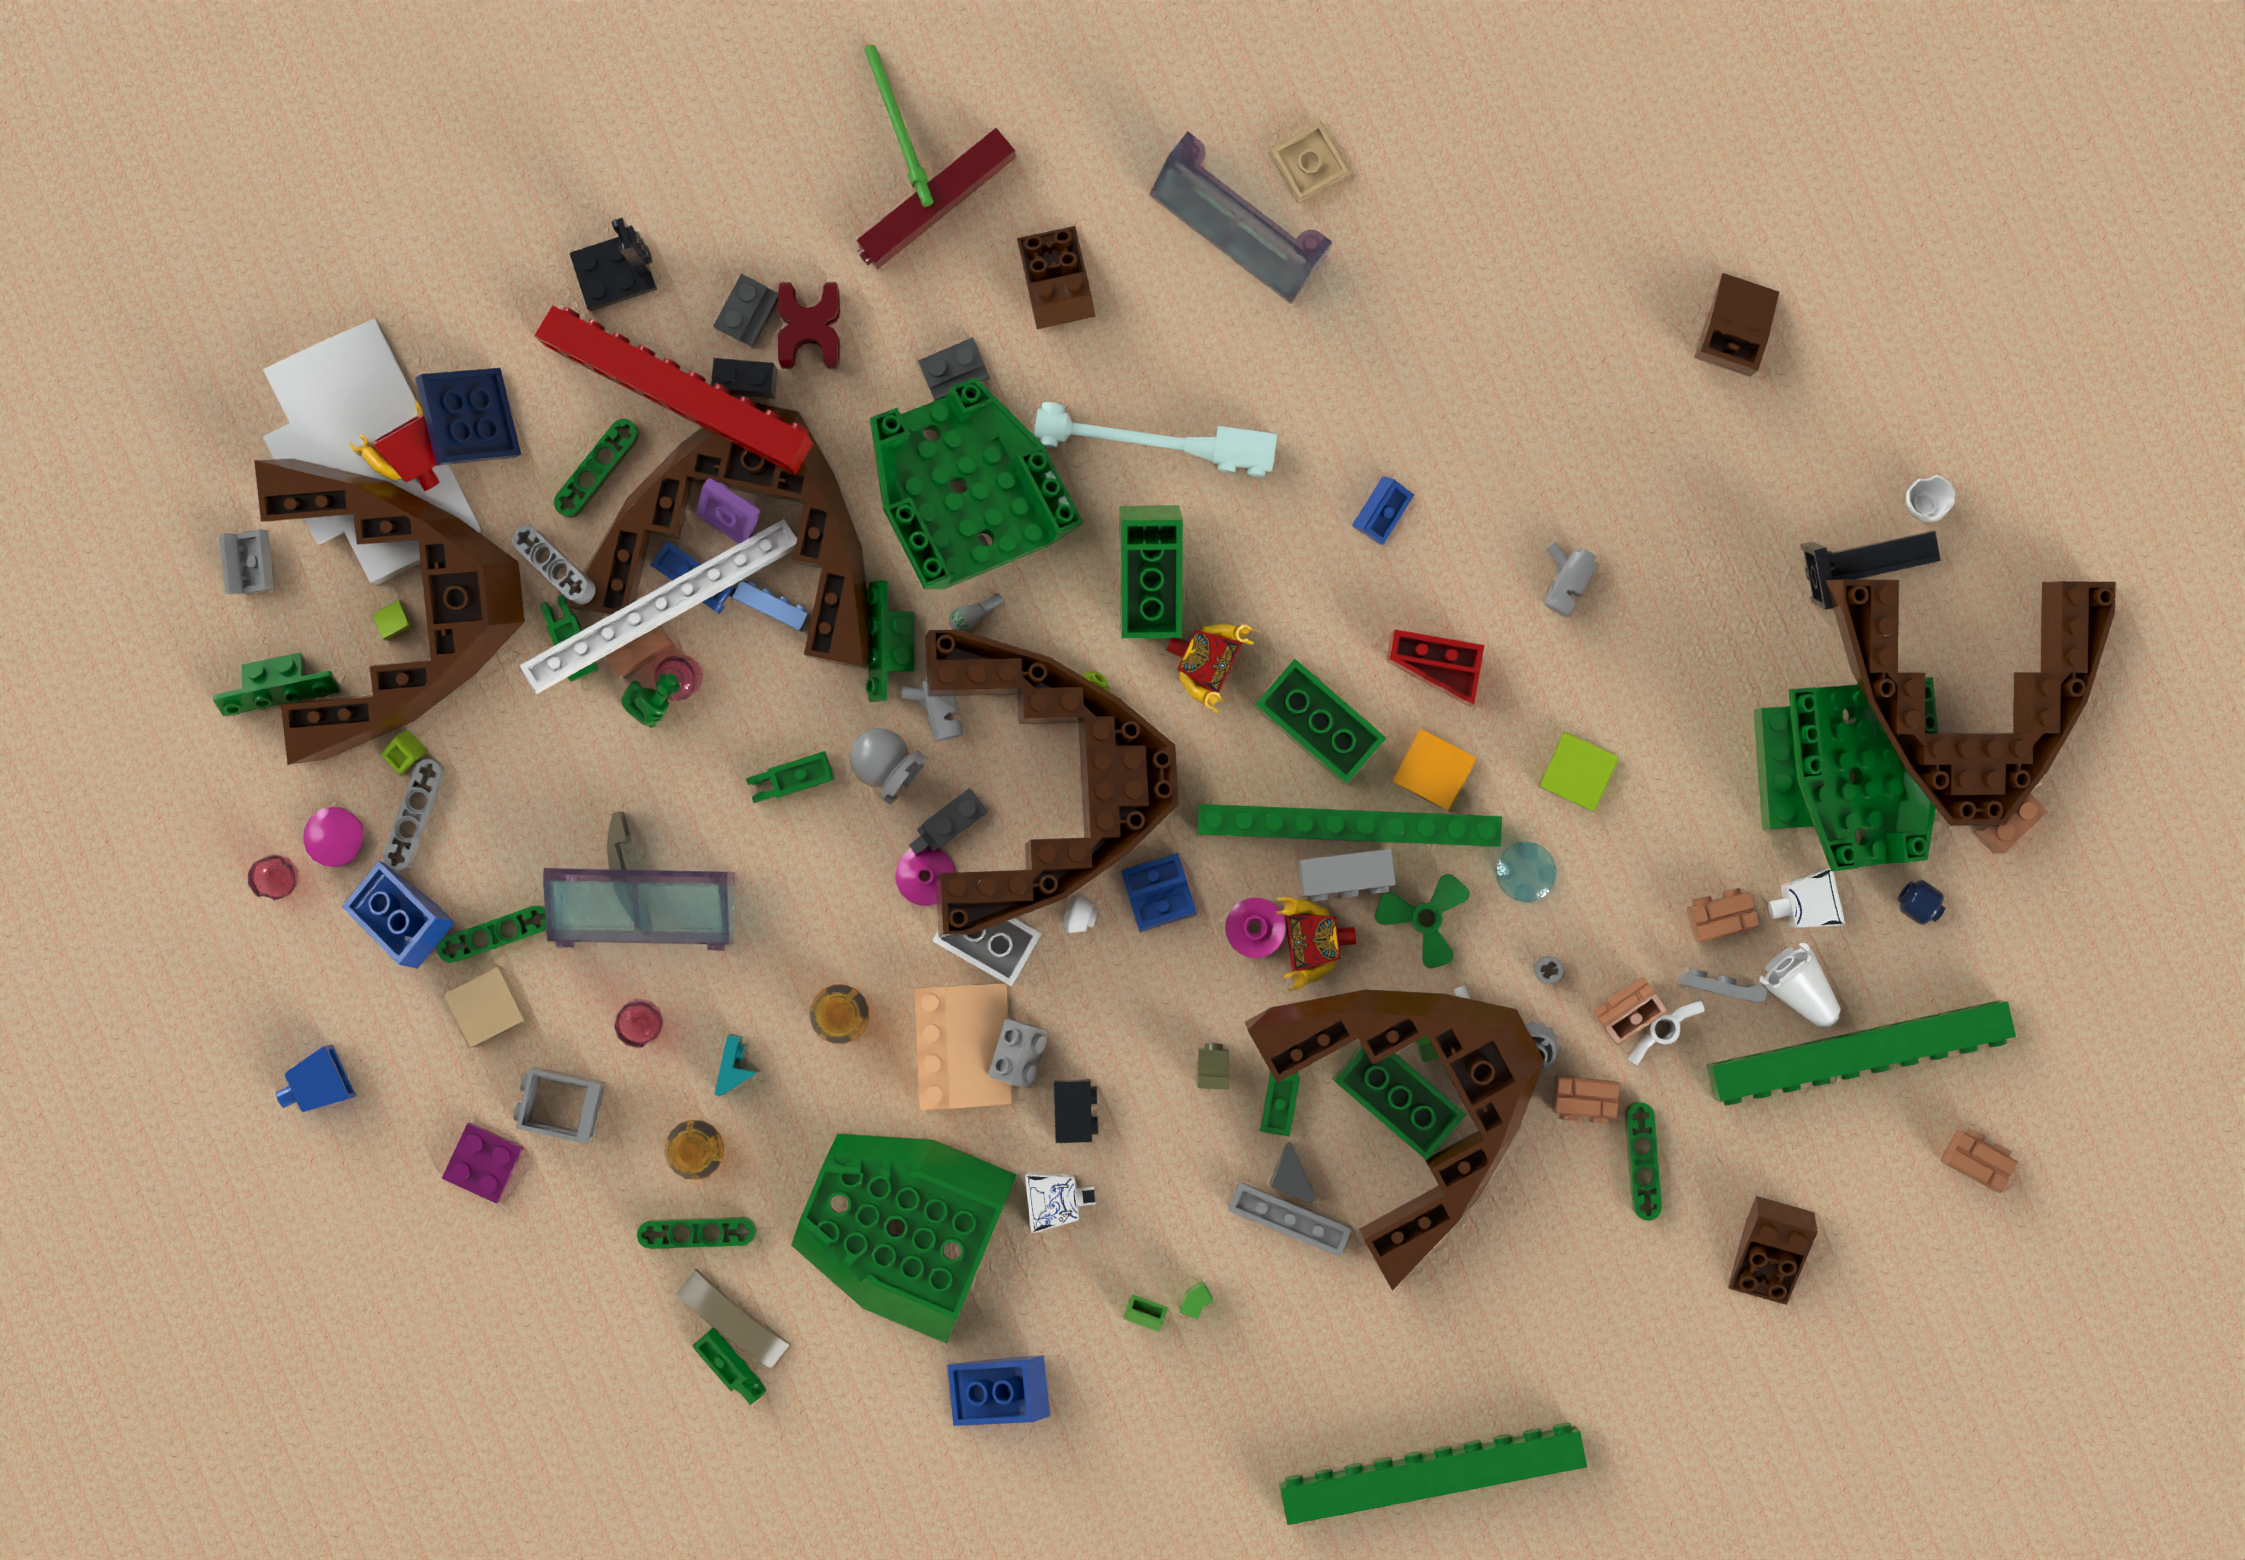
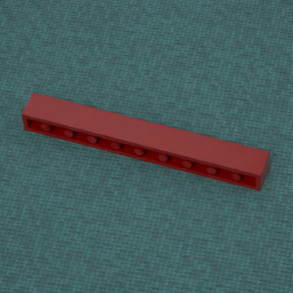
[534,305,814,475]

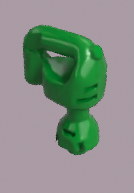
[621,673,680,728]

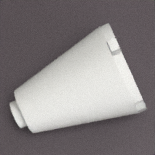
[1760,943,1841,1027]

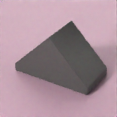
[1270,1142,1317,1203]

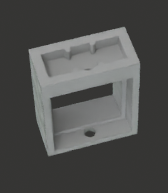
[514,1067,606,1144]

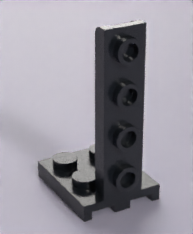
[569,218,658,312]
[1800,530,1941,610]

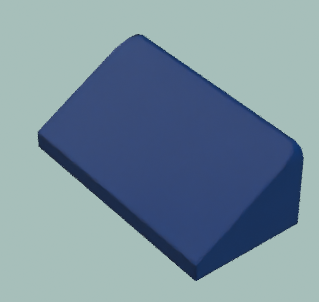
[1352,476,1414,545]

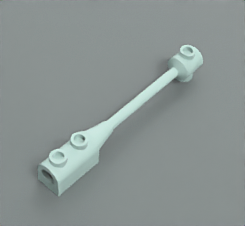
[1034,402,1278,477]

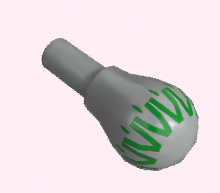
[949,593,1004,632]

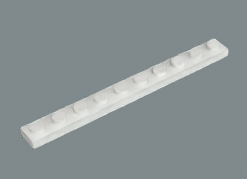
[519,519,797,694]

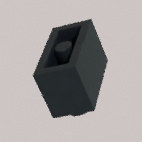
[711,358,778,399]
[1054,1079,1098,1143]

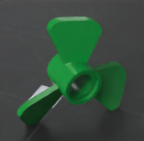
[1375,874,1469,969]

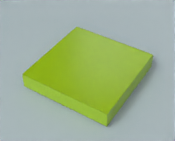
[1538,732,1619,812]

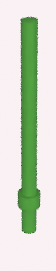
[865,45,934,207]

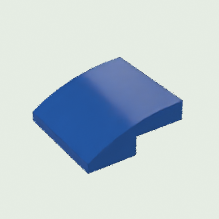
[1121,853,1197,932]

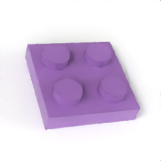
[696,477,760,544]

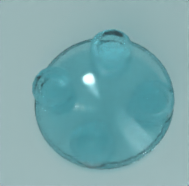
[1495,842,1556,902]

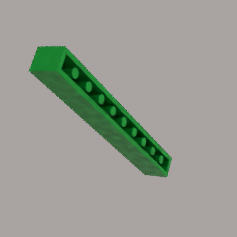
[1197,804,1502,847]
[1706,1000,2016,1106]
[1279,1423,1587,1525]

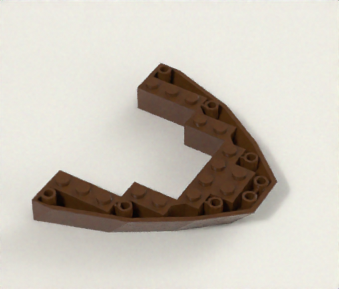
[567,402,872,669]
[254,458,525,765]
[1825,579,2116,826]
[925,629,1179,938]
[1244,989,1545,1291]

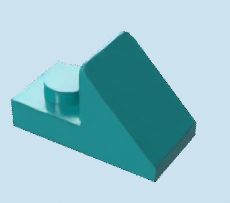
[714,1034,760,1096]

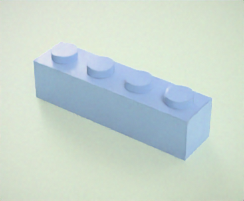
[732,580,810,632]

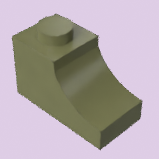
[1197,1043,1229,1090]

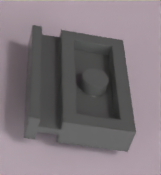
[713,273,778,348]
[918,337,990,401]

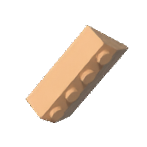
[914,983,1012,1110]

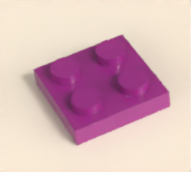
[442,1122,524,1204]

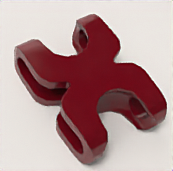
[778,282,840,369]

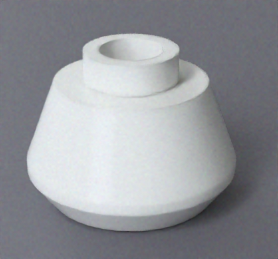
[1063,893,1098,933]

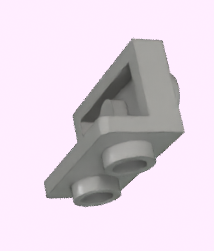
[219,529,274,595]
[988,1019,1048,1088]

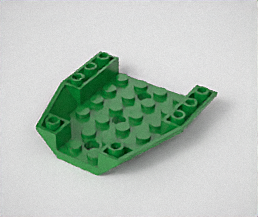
[870,377,1084,589]
[1788,677,1938,872]
[791,1133,1017,1344]

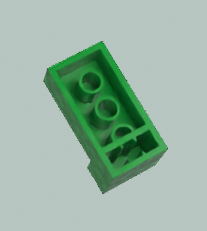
[1119,505,1183,639]

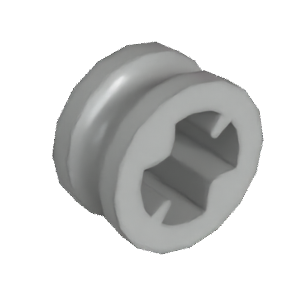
[1534,956,1563,984]

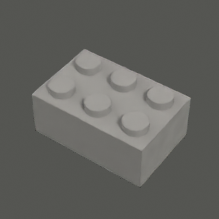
[1296,849,1396,902]

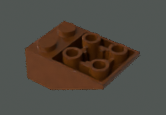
[1017,226,1095,329]
[1694,273,1779,377]
[1728,1196,1818,1305]

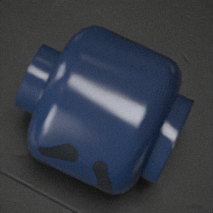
[1897,880,1945,925]

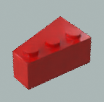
[1387,629,1485,707]

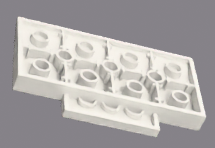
[263,319,483,586]

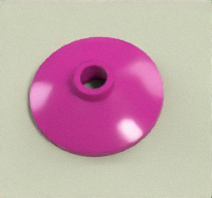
[895,846,955,906]
[1225,898,1286,958]

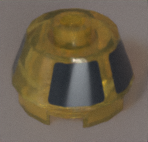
[810,984,869,1044]
[664,1120,724,1180]

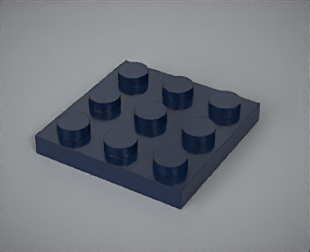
[415,368,521,466]

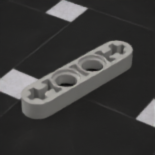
[512,525,595,605]
[383,759,444,871]

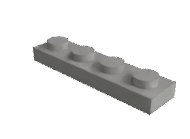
[1228,1181,1352,1257]

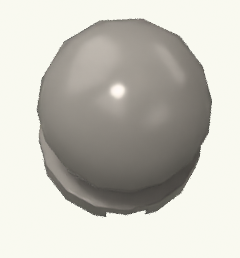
[849,728,927,804]

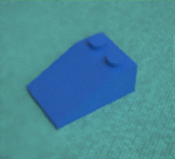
[342,861,455,969]
[947,1355,1050,1426]

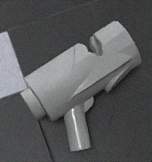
[1544,542,1598,618]
[901,675,963,741]

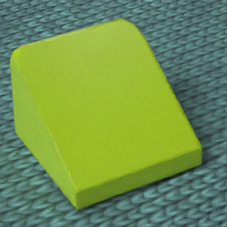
[372,600,414,641]
[380,730,427,776]

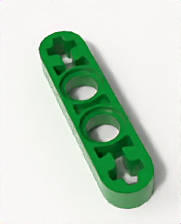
[554,419,639,518]
[437,905,553,963]
[1625,1101,1662,1221]
[637,1217,757,1249]

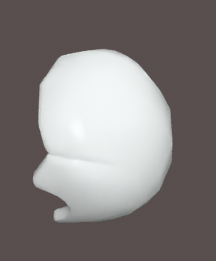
[1905,475,1955,522]

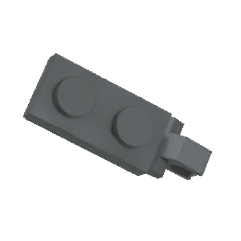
[909,788,988,855]

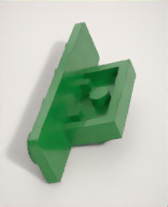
[866,580,914,702]
[213,652,340,716]

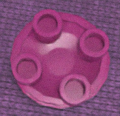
[303,807,363,867]

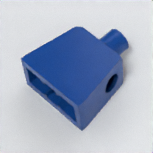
[276,1044,356,1112]

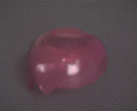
[653,655,703,701]
[248,854,299,900]
[614,999,664,1048]

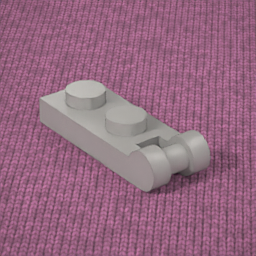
[1677,968,1767,1002]

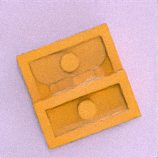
[1392,729,1477,812]

